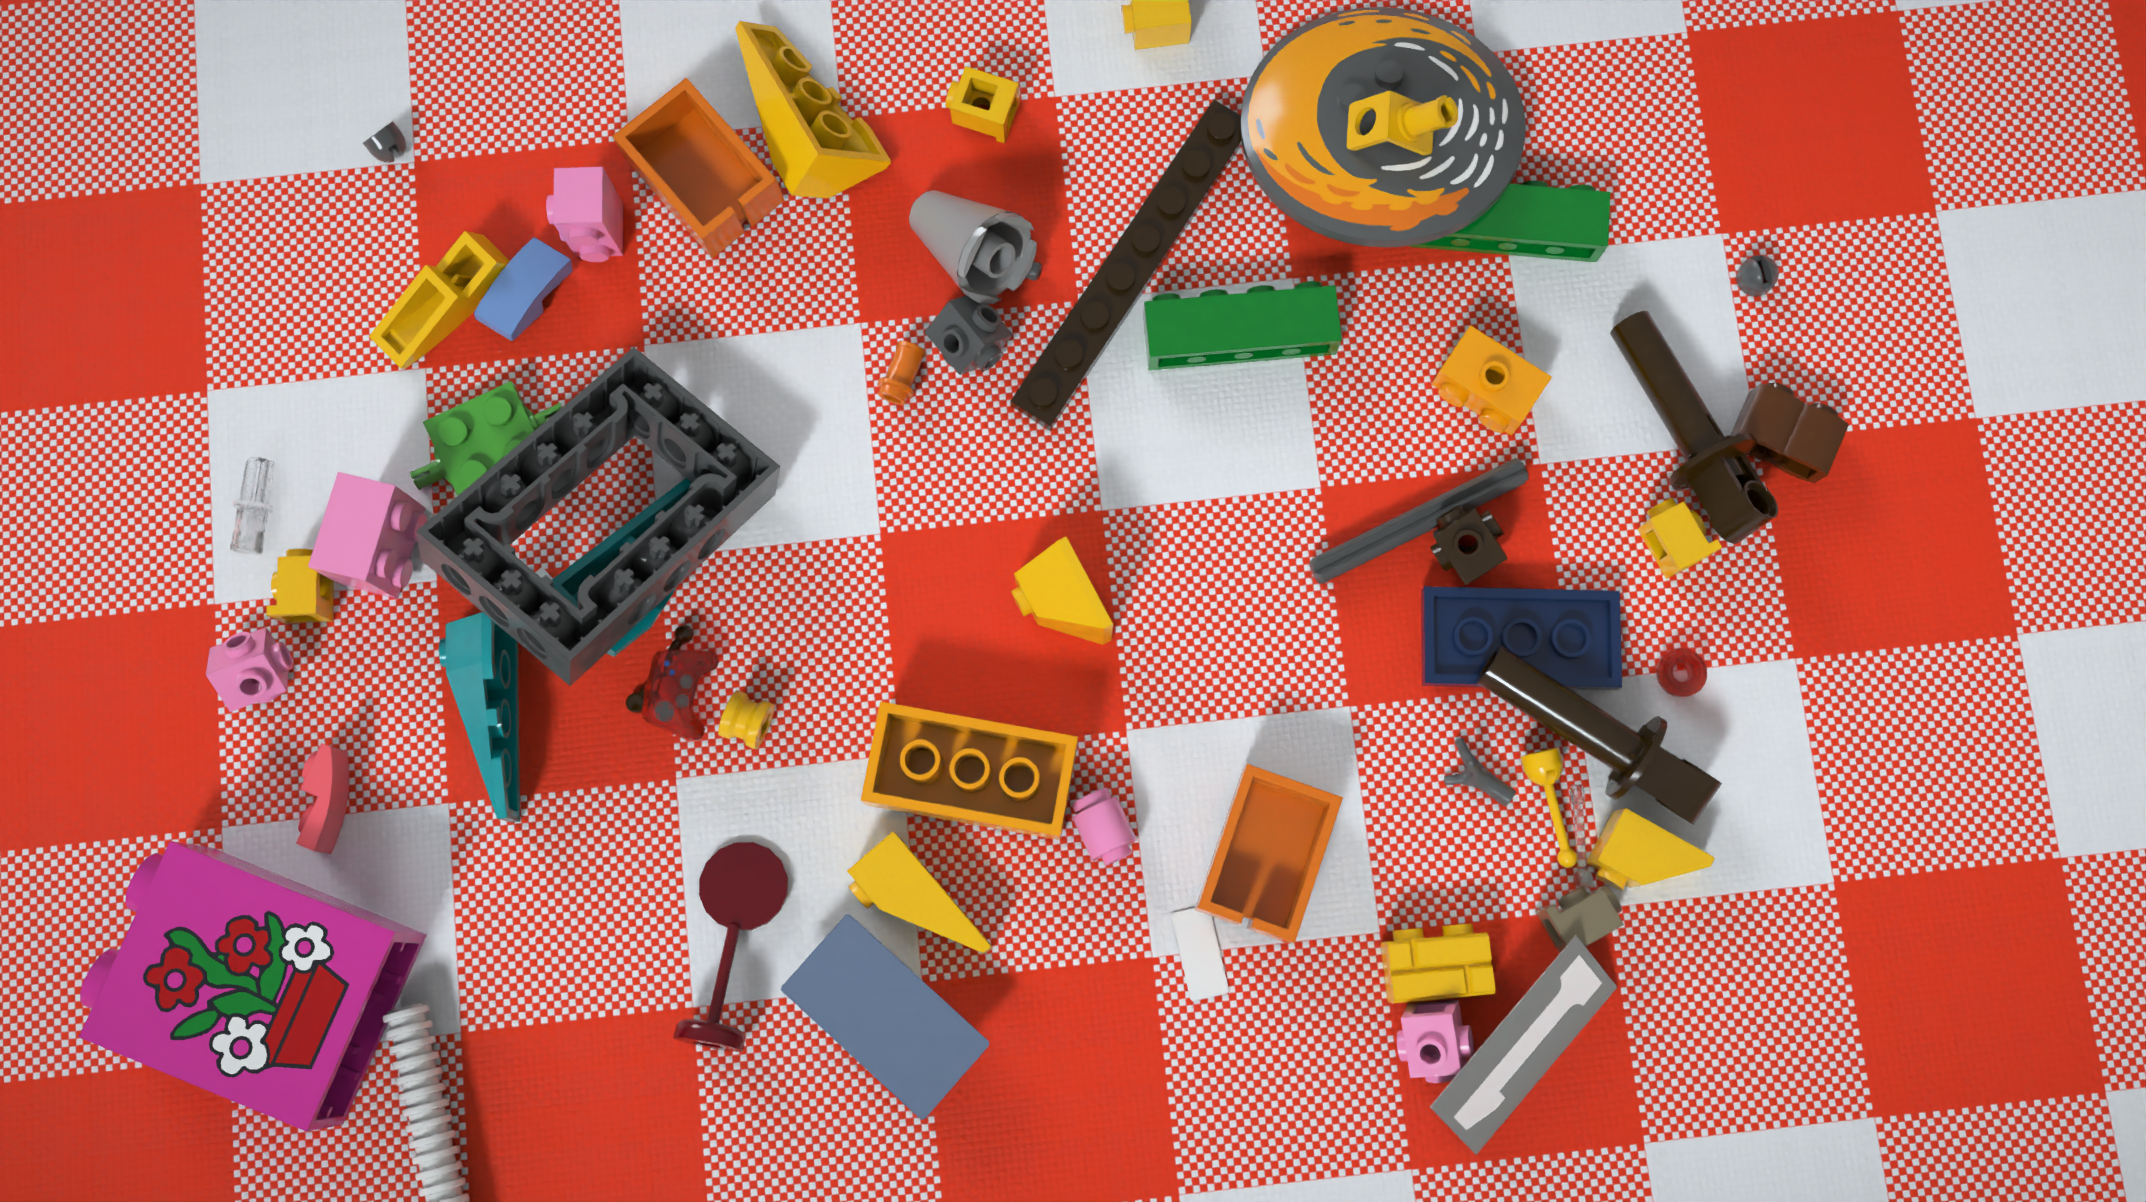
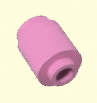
[1071,788,1137,866]

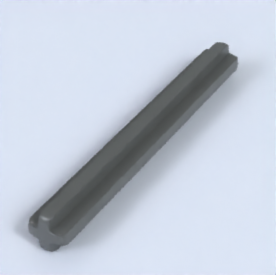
[1309,458,1529,584]

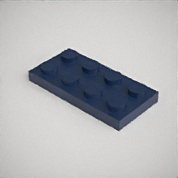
[1421,586,1622,690]

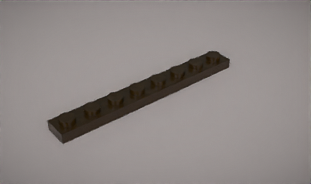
[1010,100,1242,431]

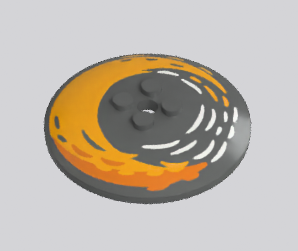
[1240,7,1526,247]

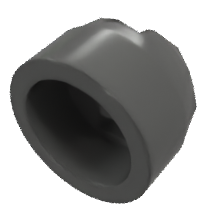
[363,121,406,162]
[1736,255,1779,297]

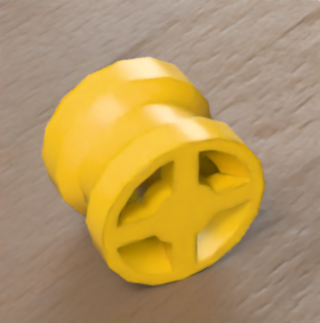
[718,690,775,750]

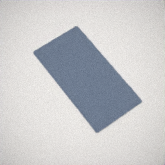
[781,914,990,1120]

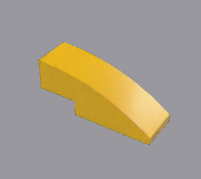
[369,231,510,369]

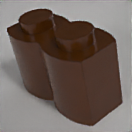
[1730,383,1849,483]

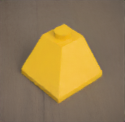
[1011,537,1113,645]

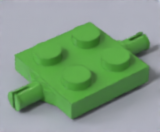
[410,381,563,496]

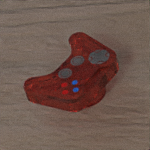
[642,649,719,740]

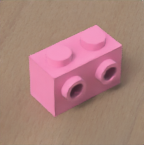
[546,167,623,262]

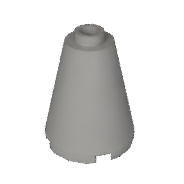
[909,190,1037,304]

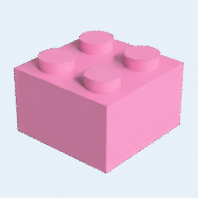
[308,472,427,599]

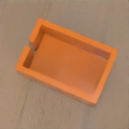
[612,78,785,259]
[1195,764,1343,944]

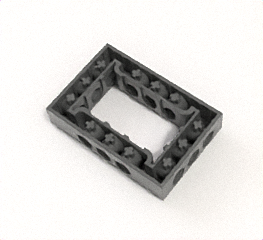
[416,347,780,686]

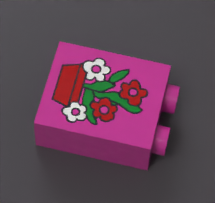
[79,841,427,1131]

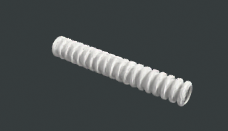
[382,1003,469,1202]

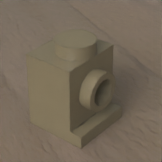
[1535,885,1624,954]

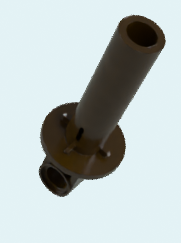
[1610,311,1778,544]
[1476,645,1722,825]

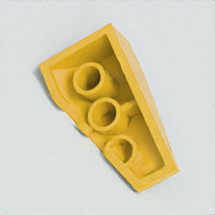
[735,21,891,199]

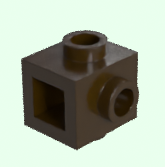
[1430,504,1508,585]

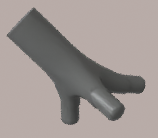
[1444,738,1516,806]

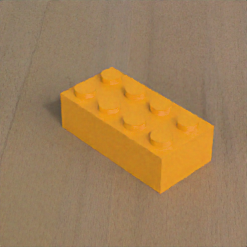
[861,701,1078,840]

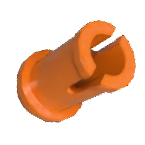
[877,341,926,405]

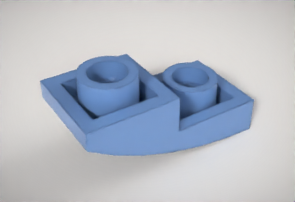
[474,237,573,341]

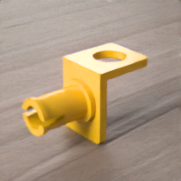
[1347,90,1458,156]

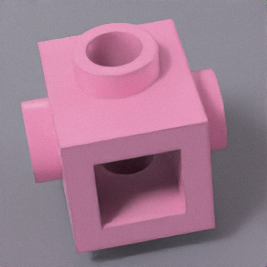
[206,627,293,712]
[1397,1000,1474,1083]

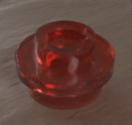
[1656,648,1707,697]

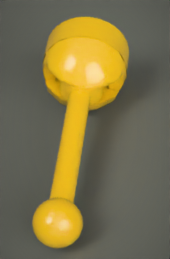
[1520,747,1578,868]

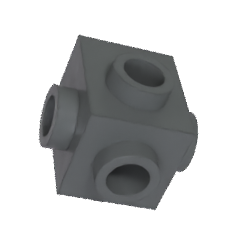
[925,296,1013,375]

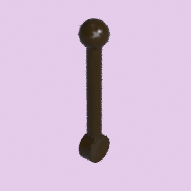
[626,625,693,713]

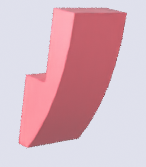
[296,743,349,854]

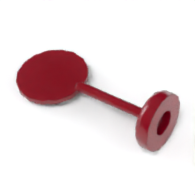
[673,842,788,1052]

